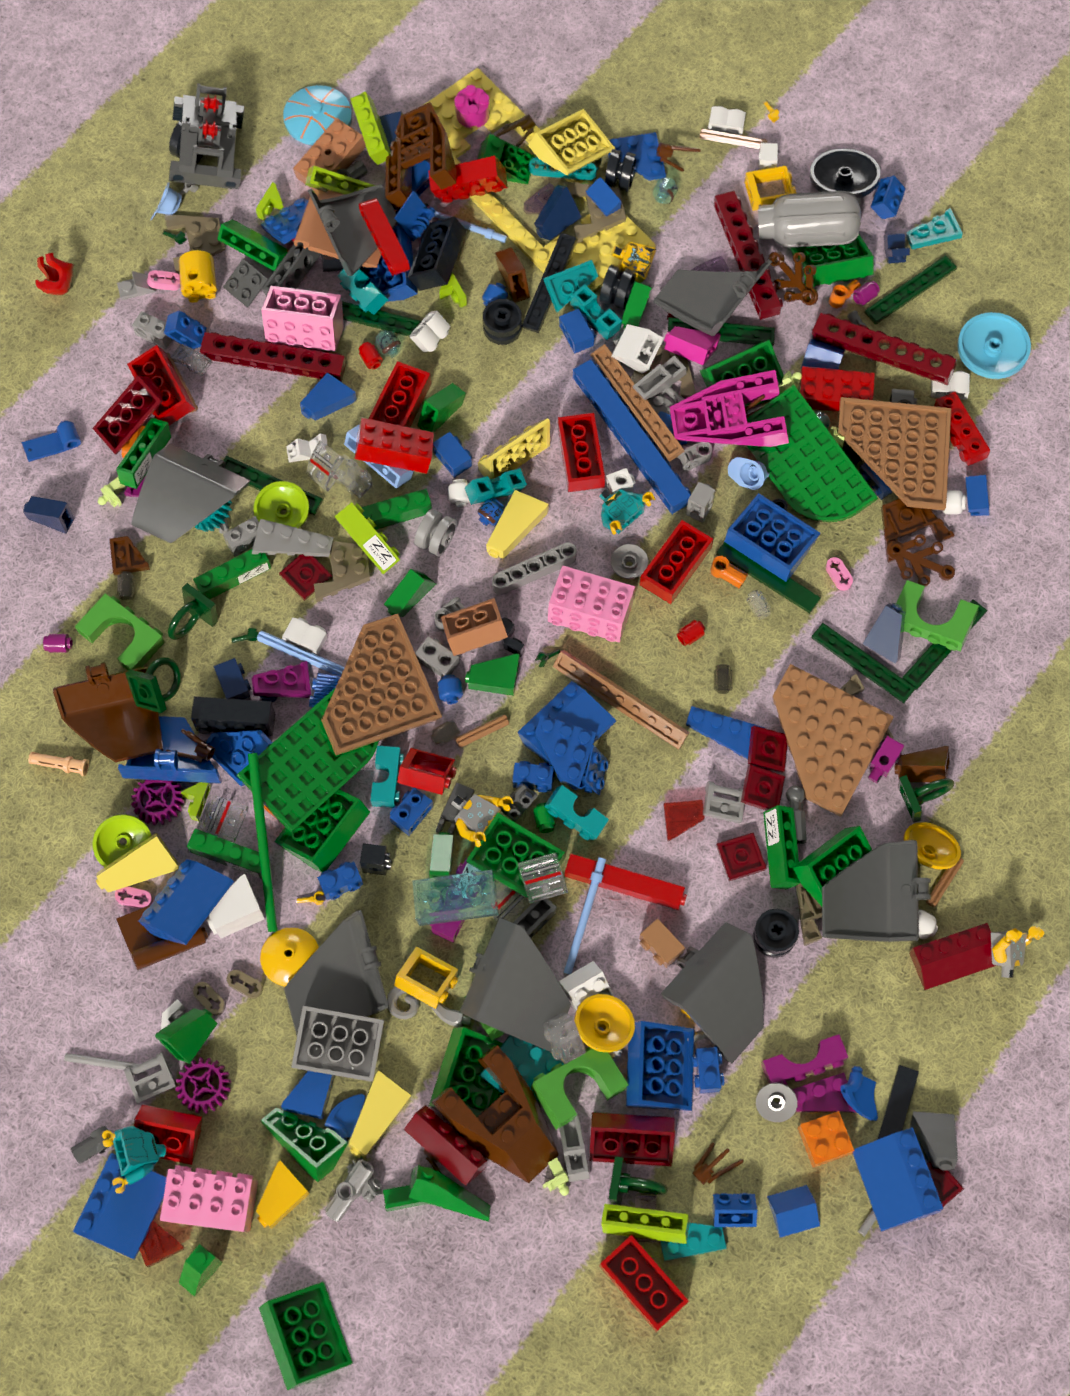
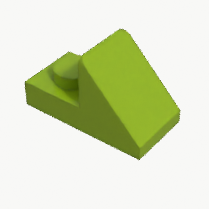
[256,182,284,220]
[439,272,467,308]
[181,782,212,822]

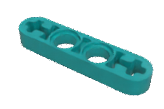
[529,158,597,181]

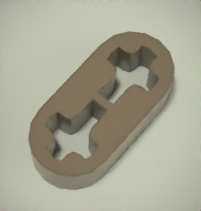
[227,970,263,999]
[193,982,226,1016]

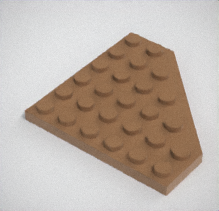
[838,397,951,511]
[321,614,442,756]
[772,664,894,817]

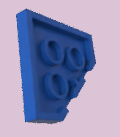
[608,132,666,181]
[261,198,308,244]
[534,715,597,788]
[206,730,273,786]

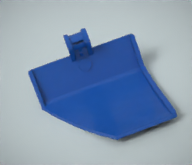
[118,716,222,783]

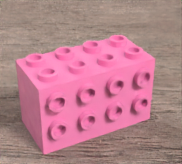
[262,286,344,352]
[548,565,635,643]
[160,1165,258,1232]

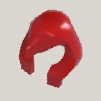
[35,253,74,295]

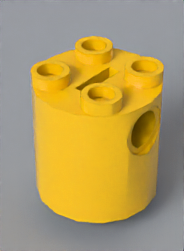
[178,250,217,303]

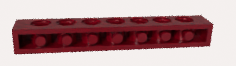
[713,190,783,320]
[812,313,957,385]
[200,332,346,382]

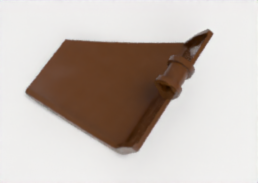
[53,662,163,763]

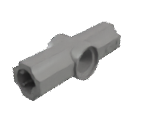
[325,1160,374,1222]

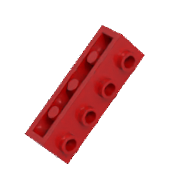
[934,392,991,466]

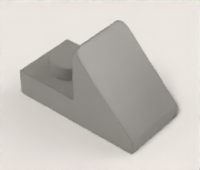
[117,271,156,300]

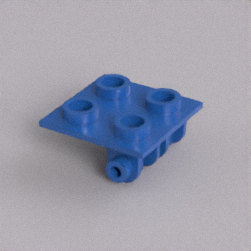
[395,191,435,242]
[584,745,609,795]

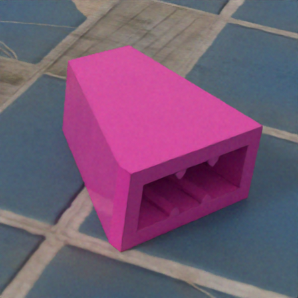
[664,326,721,365]

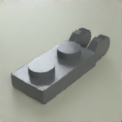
[436,782,474,835]

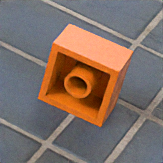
[798,1111,854,1168]

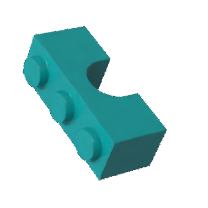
[337,268,389,315]
[570,284,622,341]
[465,468,527,505]
[370,746,404,808]
[544,785,609,840]

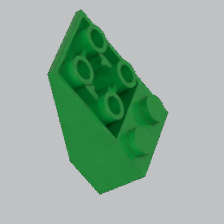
[477,134,535,184]

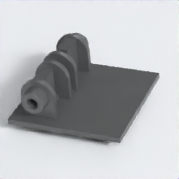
[223,259,268,308]

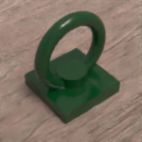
[168,583,218,640]
[125,657,181,713]
[898,775,954,823]
[608,1157,668,1206]

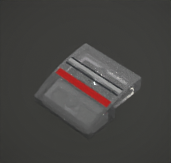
[306,441,344,492]
[196,795,249,843]
[517,853,568,904]
[477,881,533,923]

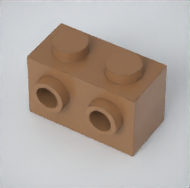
[639,919,685,968]

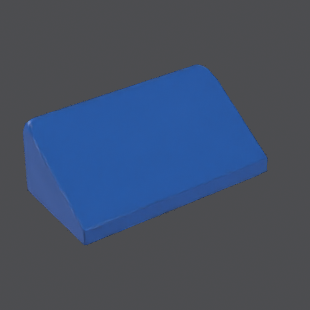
[586,177,621,217]

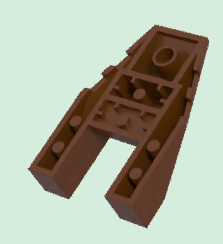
[385,102,457,210]
[432,1045,559,1183]

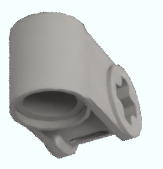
[677,442,712,472]
[435,597,465,631]

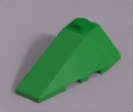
[261,1108,347,1182]
[408,1165,491,1222]

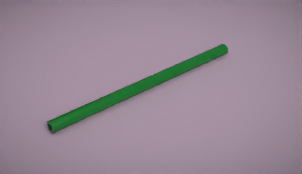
[248,753,278,932]

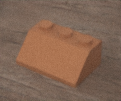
[441,598,508,656]

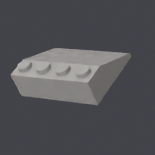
[291,1006,384,1082]

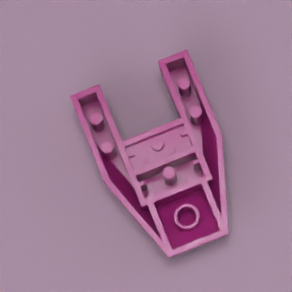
[670,370,789,447]

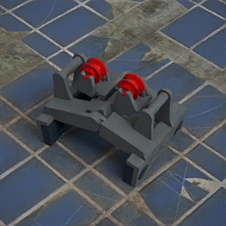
[169,83,244,189]

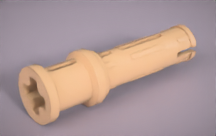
[28,752,89,776]

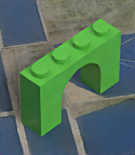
[896,580,979,652]
[75,594,165,671]
[530,1047,628,1130]

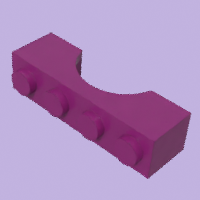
[761,1034,848,1085]

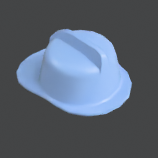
[150,182,182,220]
[728,457,770,490]

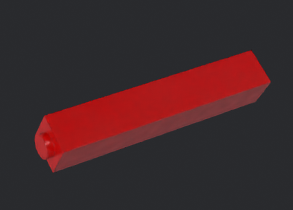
[565,853,687,910]

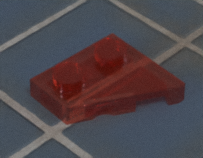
[663,800,705,841]
[139,1220,185,1268]

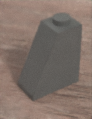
[910,1111,958,1170]

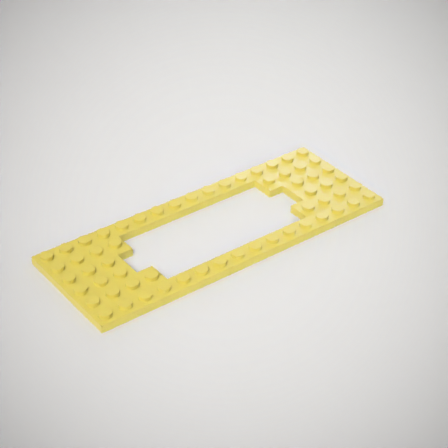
[425,68,656,292]

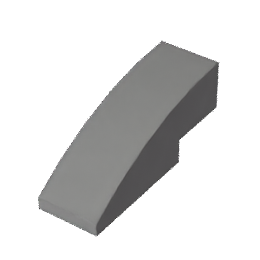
[633,356,686,400]
[559,1112,589,1182]

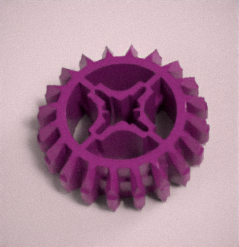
[131,780,184,826]
[175,1057,232,1114]

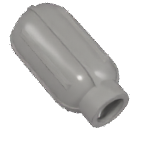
[758,191,861,247]

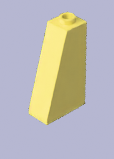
[486,490,549,559]
[96,833,179,893]
[348,1071,411,1159]

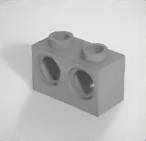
[132,311,173,349]
[686,482,715,523]
[223,516,259,557]
[415,636,460,677]

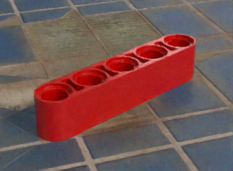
[359,198,410,276]

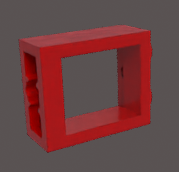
[397,748,457,795]

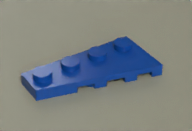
[686,706,765,759]

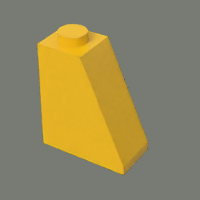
[256,1160,310,1229]

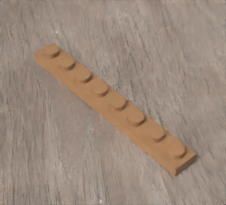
[590,344,685,462]
[553,649,690,750]

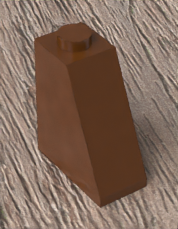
[495,248,530,303]
[895,746,950,782]

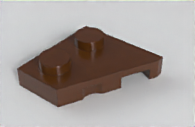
[109,536,150,575]

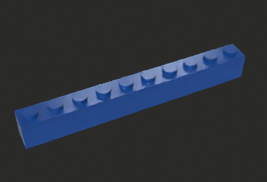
[573,359,691,514]

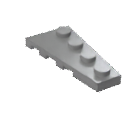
[252,519,333,557]

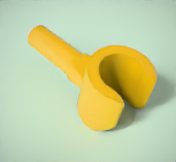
[764,101,779,123]
[297,891,324,905]

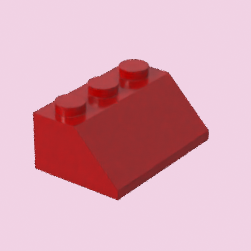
[134,1104,202,1165]

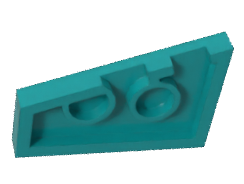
[906,208,963,250]
[543,260,599,312]
[660,1223,727,1261]

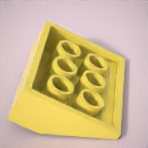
[528,109,615,175]
[478,418,550,480]

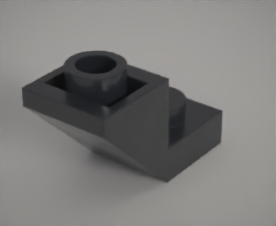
[501,617,524,657]

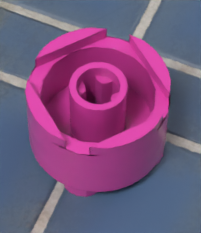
[455,85,490,128]

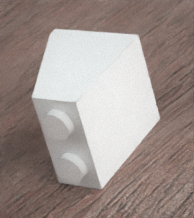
[207,874,265,939]

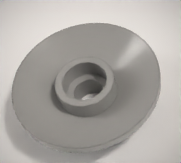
[611,544,648,579]
[756,1083,797,1122]

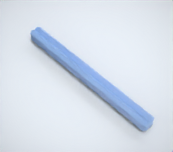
[257,631,344,676]

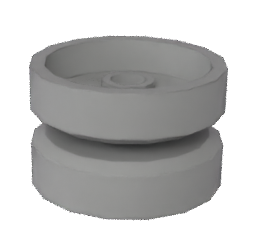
[414,509,457,557]

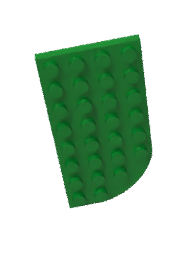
[746,385,878,522]
[237,687,379,833]

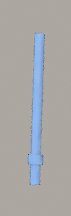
[427,207,507,243]
[563,857,606,974]

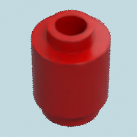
[359,342,383,369]
[676,620,705,646]

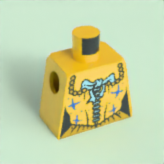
[611,242,656,283]

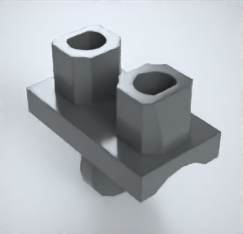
[500,783,538,822]

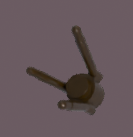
[496,114,536,147]

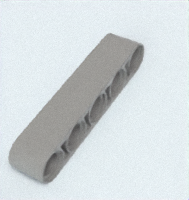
[492,542,577,595]

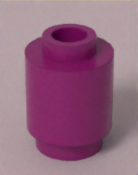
[853,280,880,306]
[43,634,73,653]

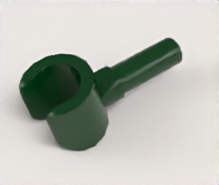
[163,231,187,245]
[232,628,259,643]
[535,649,560,667]

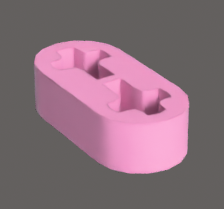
[147,270,181,291]
[826,557,853,591]
[115,886,153,909]

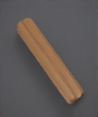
[455,715,509,748]
[926,857,964,907]

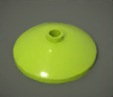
[253,481,309,528]
[92,814,152,867]

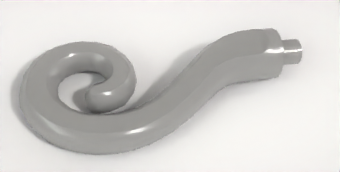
[387,987,472,1027]

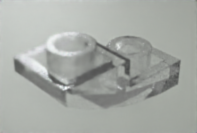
[171,344,212,375]

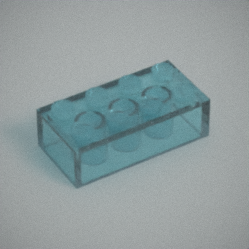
[412,870,499,926]

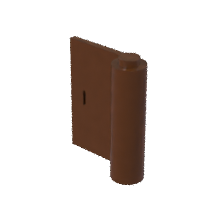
[116,905,208,971]

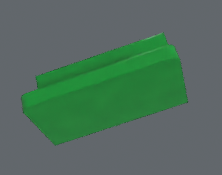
[383,1185,428,1212]

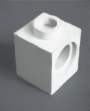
[759,143,778,170]
[606,468,635,495]

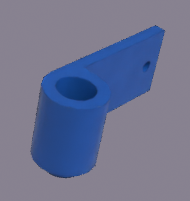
[21,421,81,462]

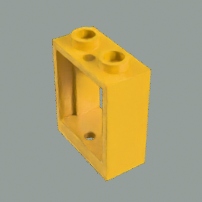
[744,166,796,211]
[394,946,459,1009]

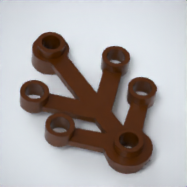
[768,251,818,306]
[886,534,955,587]

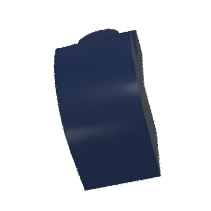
[884,233,910,264]

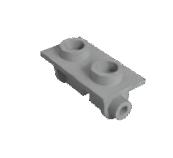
[347,1158,383,1202]

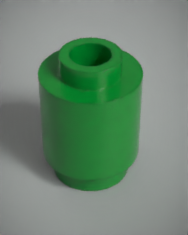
[533,803,556,833]

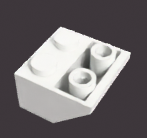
[611,324,664,374]
[559,961,614,1012]

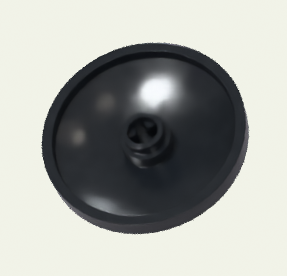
[810,149,881,198]

